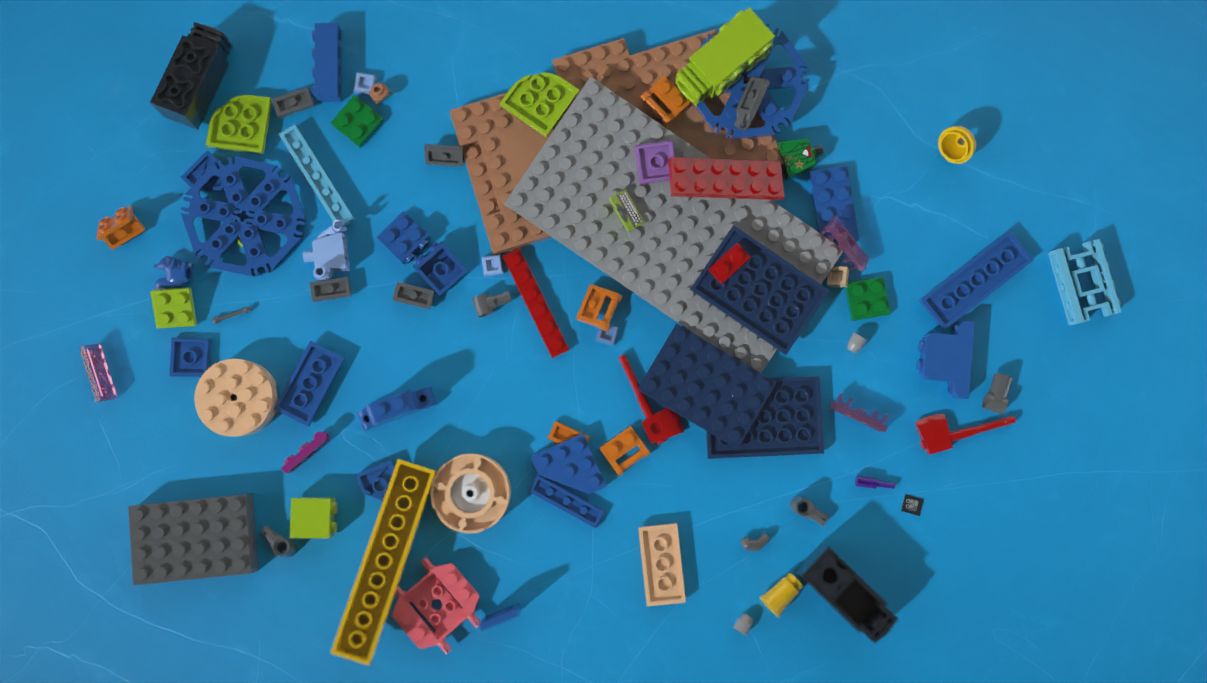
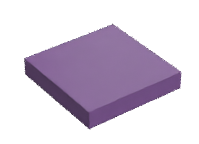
[634,140,675,185]

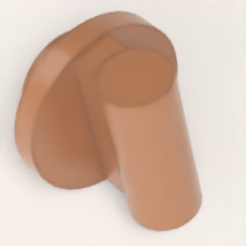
[370,83,392,104]

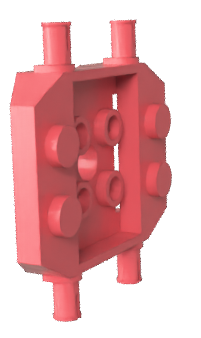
[392,557,480,654]

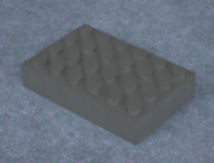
[128,493,258,585]

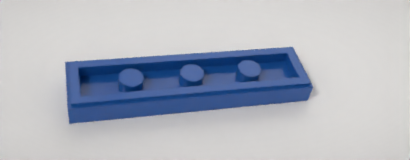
[528,474,605,528]

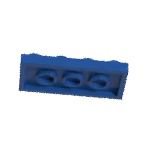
[809,166,859,244]
[274,341,346,427]

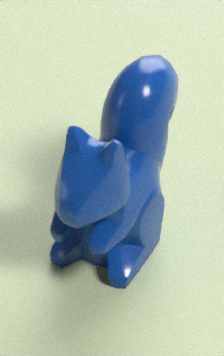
[154,256,194,290]

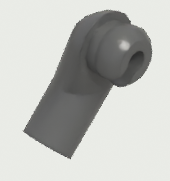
[741,533,771,551]

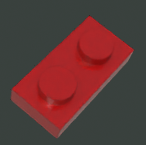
[708,243,750,284]

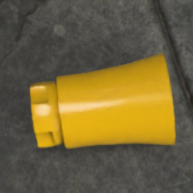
[759,573,803,618]

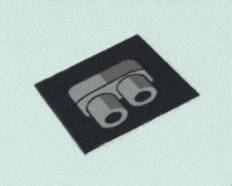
[901,494,924,516]

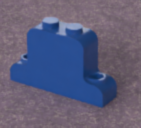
[916,321,975,399]
[357,387,437,431]

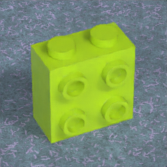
[290,497,338,538]

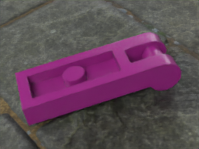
[281,432,330,474]

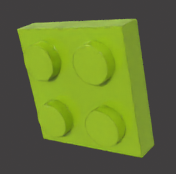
[150,287,197,328]

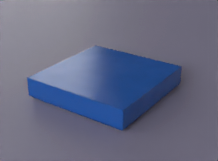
[169,338,212,377]
[479,603,522,631]

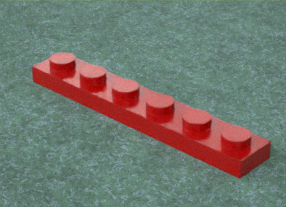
[503,248,569,359]

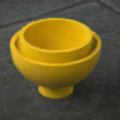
[938,126,976,164]

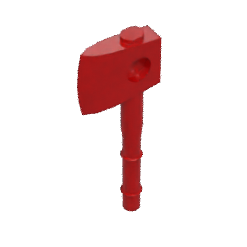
[618,354,684,444]
[915,414,1016,455]

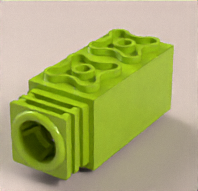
[675,7,775,107]

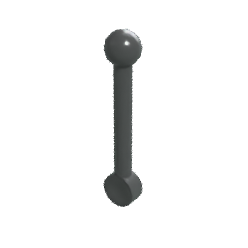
[212,307,251,324]

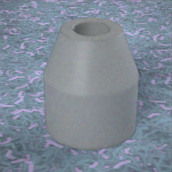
[847,333,867,353]
[733,614,753,636]

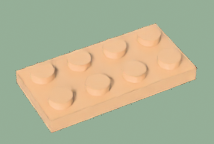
[638,523,686,606]

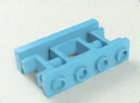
[1048,239,1121,326]

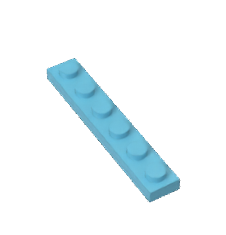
[279,124,355,227]

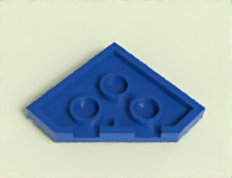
[530,433,607,494]

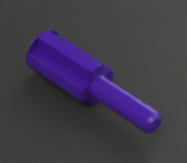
[855,475,896,489]

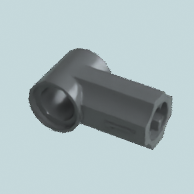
[982,373,1012,414]

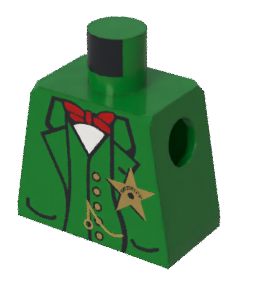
[777,139,824,181]

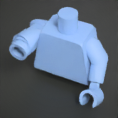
[303,220,350,280]

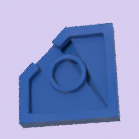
[181,150,224,191]
[355,460,395,501]

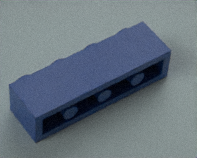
[312,23,342,102]

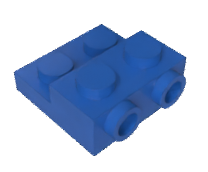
[377,211,431,265]
[413,241,468,296]

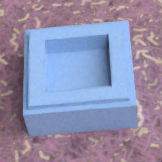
[354,73,377,95]
[482,255,503,277]

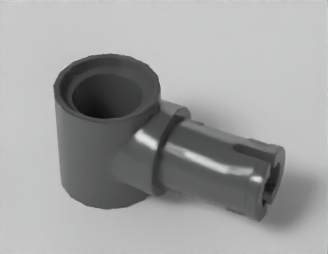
[472,291,512,318]
[790,496,829,526]
[259,525,297,558]

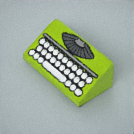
[609,189,645,232]

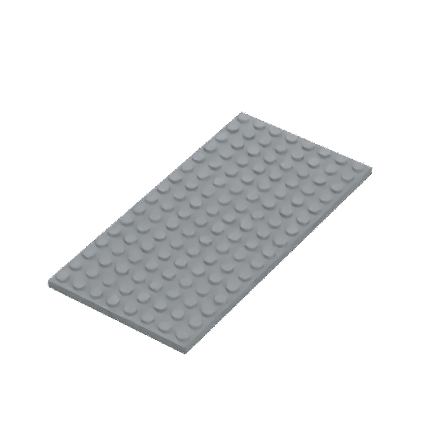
[504,76,844,373]

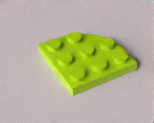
[499,72,580,138]
[206,95,272,154]

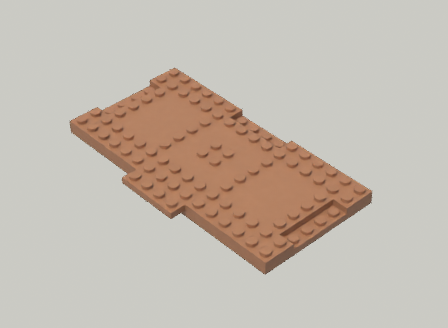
[449,28,784,255]

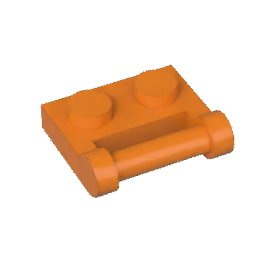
[639,76,691,126]
[576,284,623,331]
[599,426,650,477]

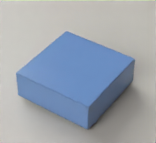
[595,325,619,346]

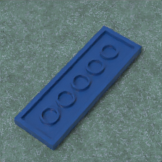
[919,230,1033,331]

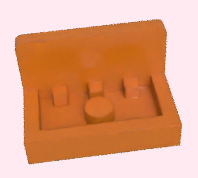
[96,205,145,250]

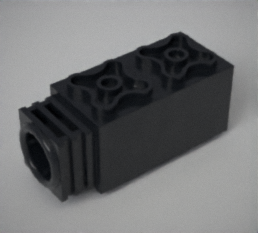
[150,22,233,130]
[795,543,898,644]

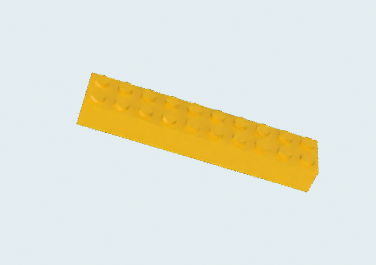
[331,459,437,665]

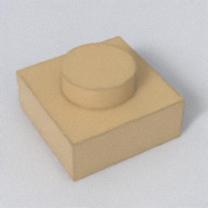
[827,267,849,287]

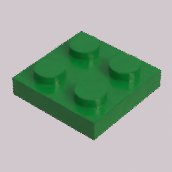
[330,95,384,148]
[845,277,891,321]

